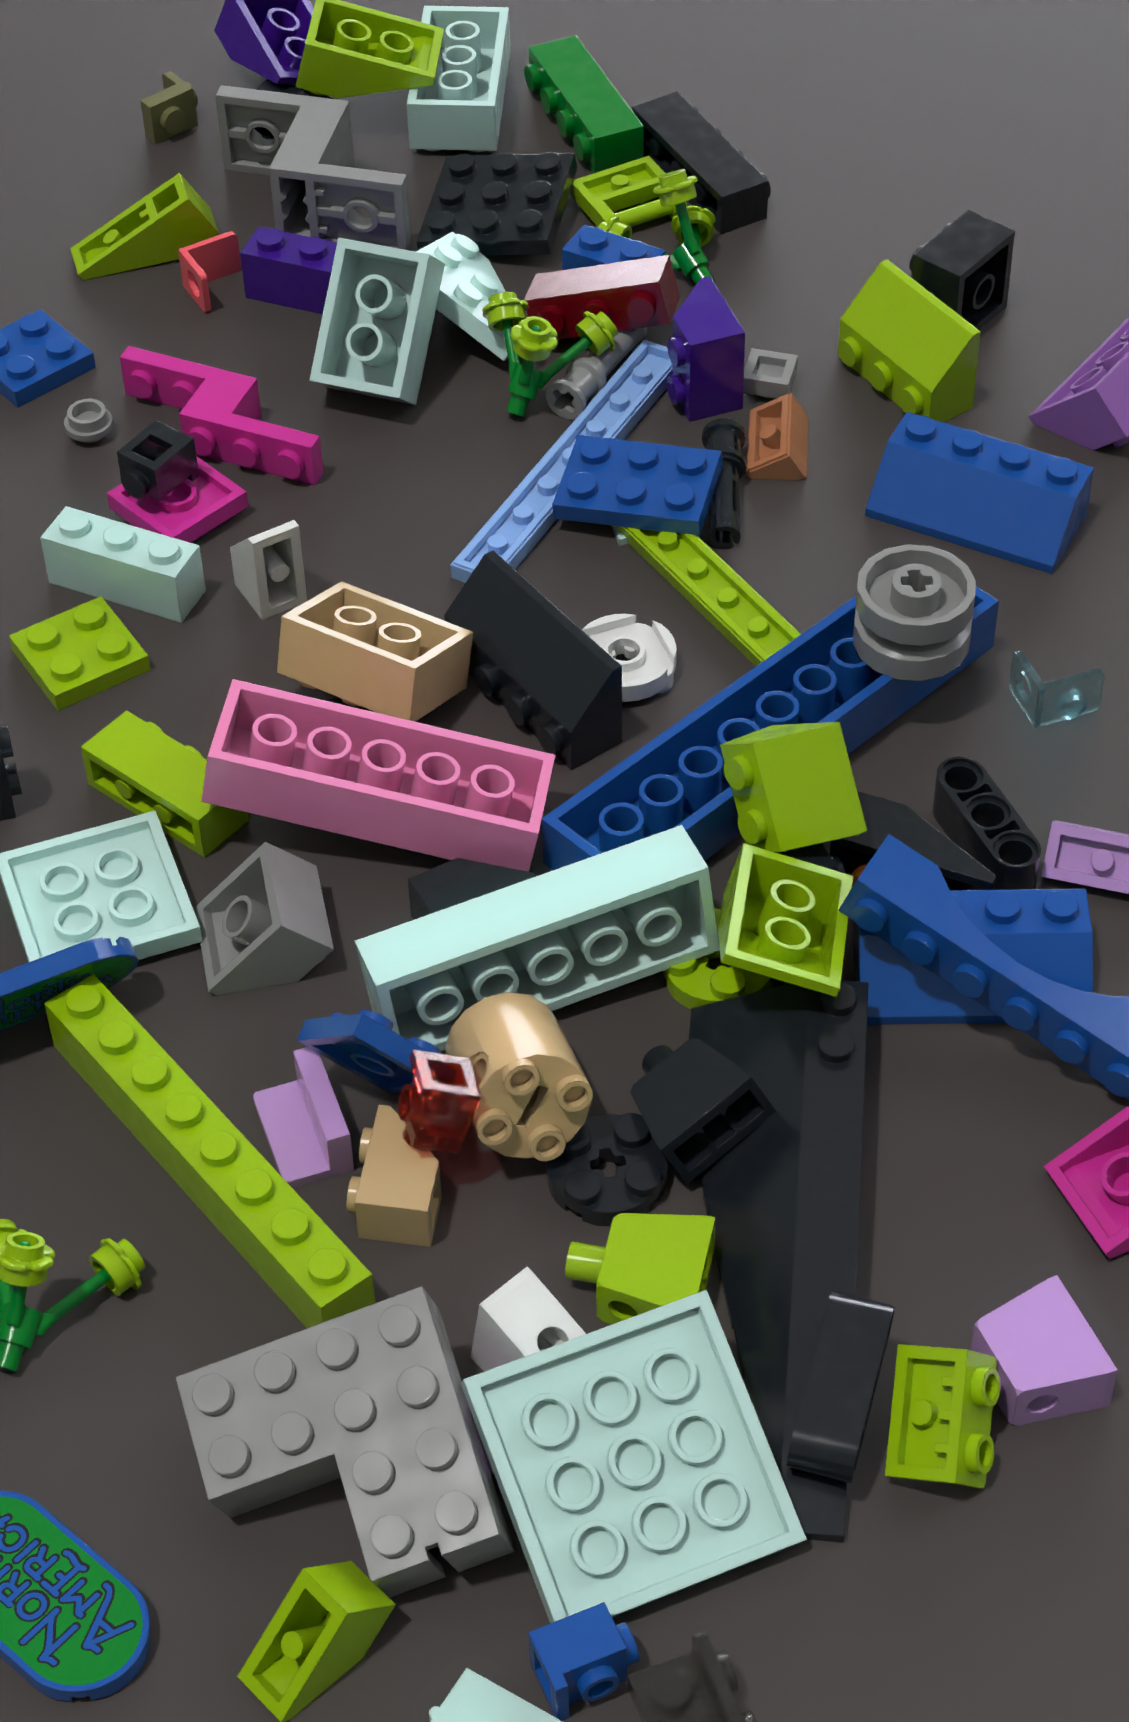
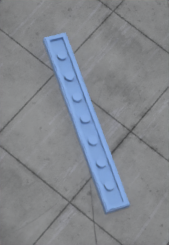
[450,340,673,583]

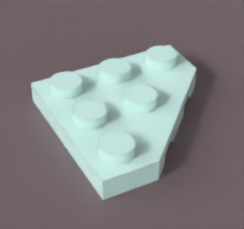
[416,232,508,361]

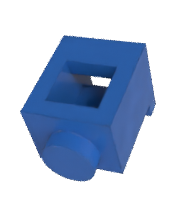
[528,1602,640,1721]

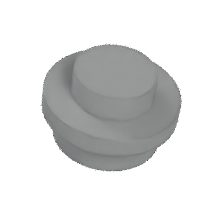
[64,399,113,443]

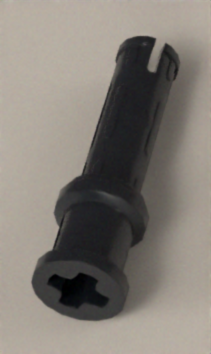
[702,418,746,550]

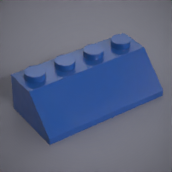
[865,412,1094,574]
[852,889,1093,1025]

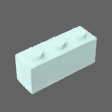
[40,506,206,623]

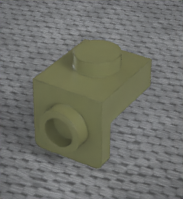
[140,71,198,145]

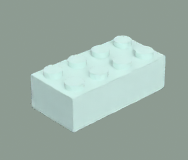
[407,6,511,153]

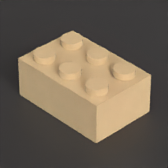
[277,581,473,722]

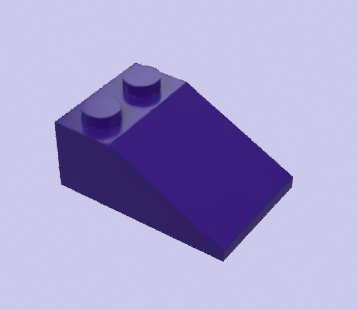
[214,0,314,84]

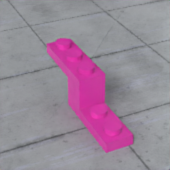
[120,346,324,485]

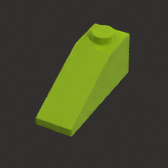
[70,173,219,280]

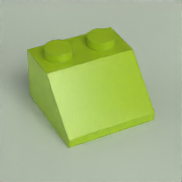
[720,722,867,852]

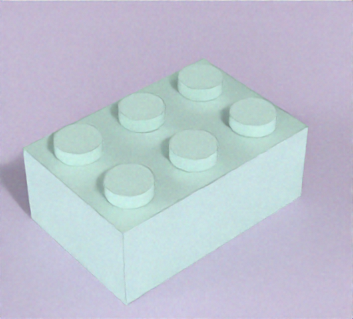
[309,237,445,405]

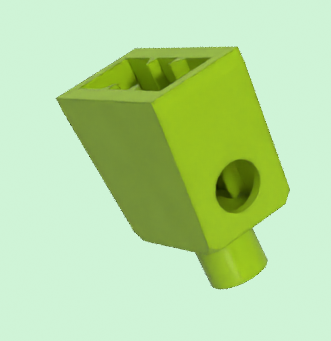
[565,1213,715,1325]

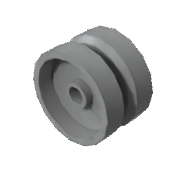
[853,544,976,681]

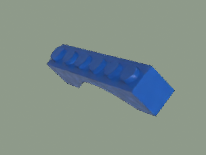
[838,834,1129,1101]

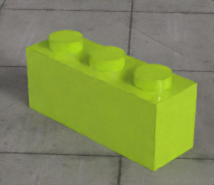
[81,710,249,858]

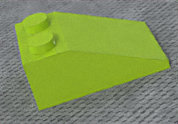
[296,0,444,98]
[717,843,853,997]

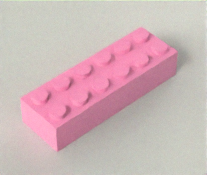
[201,679,555,872]

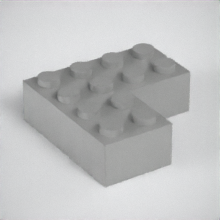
[176,1286,515,1598]

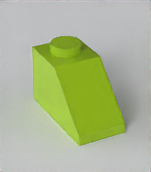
[237,1561,396,1722]

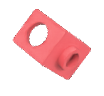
[178,231,241,313]

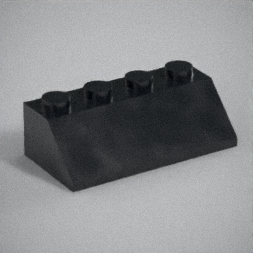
[444,550,622,771]

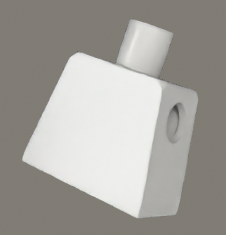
[470,1267,586,1371]

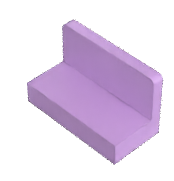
[1041,820,1129,894]
[253,1047,354,1188]

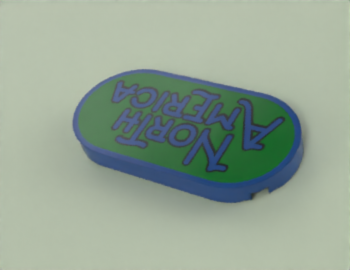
[0,937,139,1031]
[0,1490,151,1702]

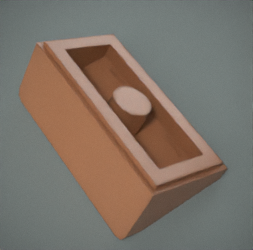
[746,393,809,480]

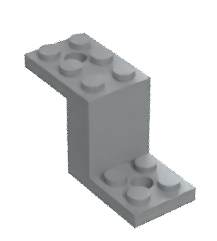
[215,85,412,251]

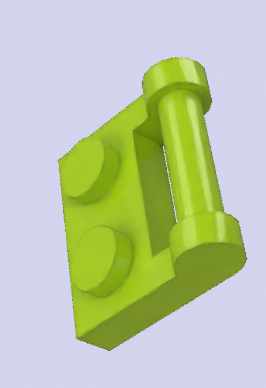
[570,156,687,228]

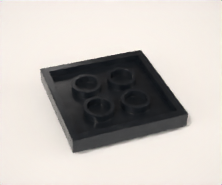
[416,152,578,255]

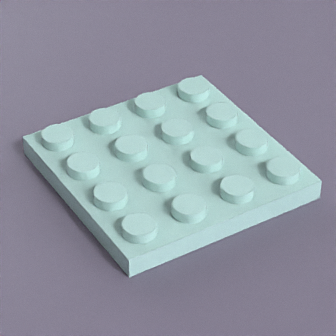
[460,1290,807,1623]

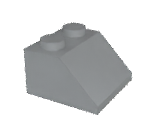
[194,842,334,996]

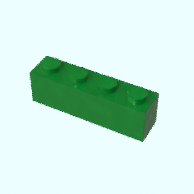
[524,35,644,173]

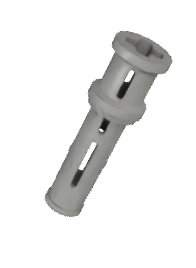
[546,327,647,420]

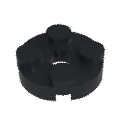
[547,1113,668,1227]

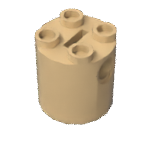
[445,992,593,1161]

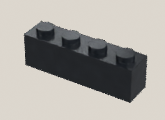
[632,91,771,234]

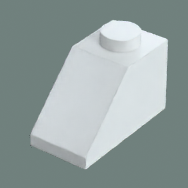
[230,520,307,620]

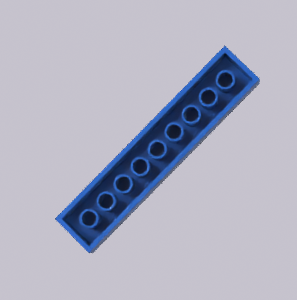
[542,586,999,871]

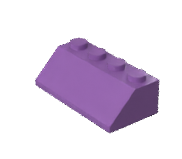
[1029,318,1129,450]

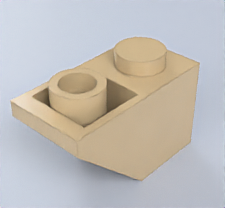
[347,1105,442,1247]

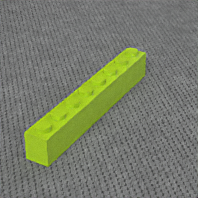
[44,974,375,1328]

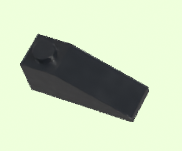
[830,791,996,891]

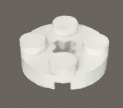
[582,613,677,702]

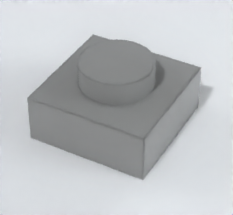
[743,348,798,398]

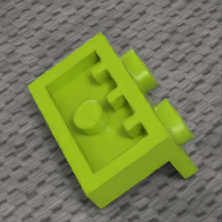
[885,1344,1000,1488]

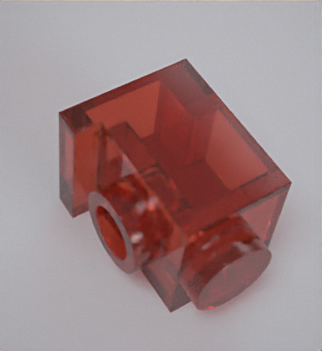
[398,1050,482,1153]

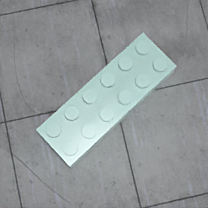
[355,825,720,1051]

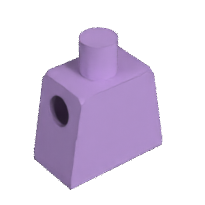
[970,1275,1118,1426]

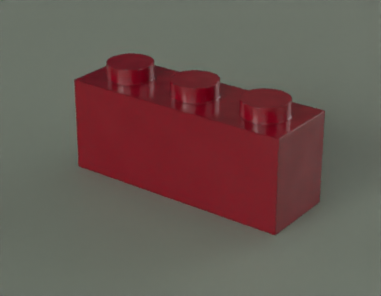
[524,255,680,340]

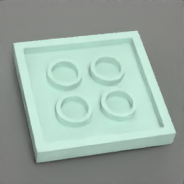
[0,811,202,962]

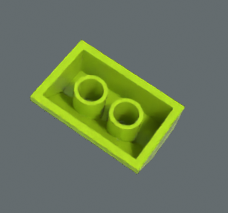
[837,259,981,423]

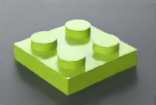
[9,596,151,711]

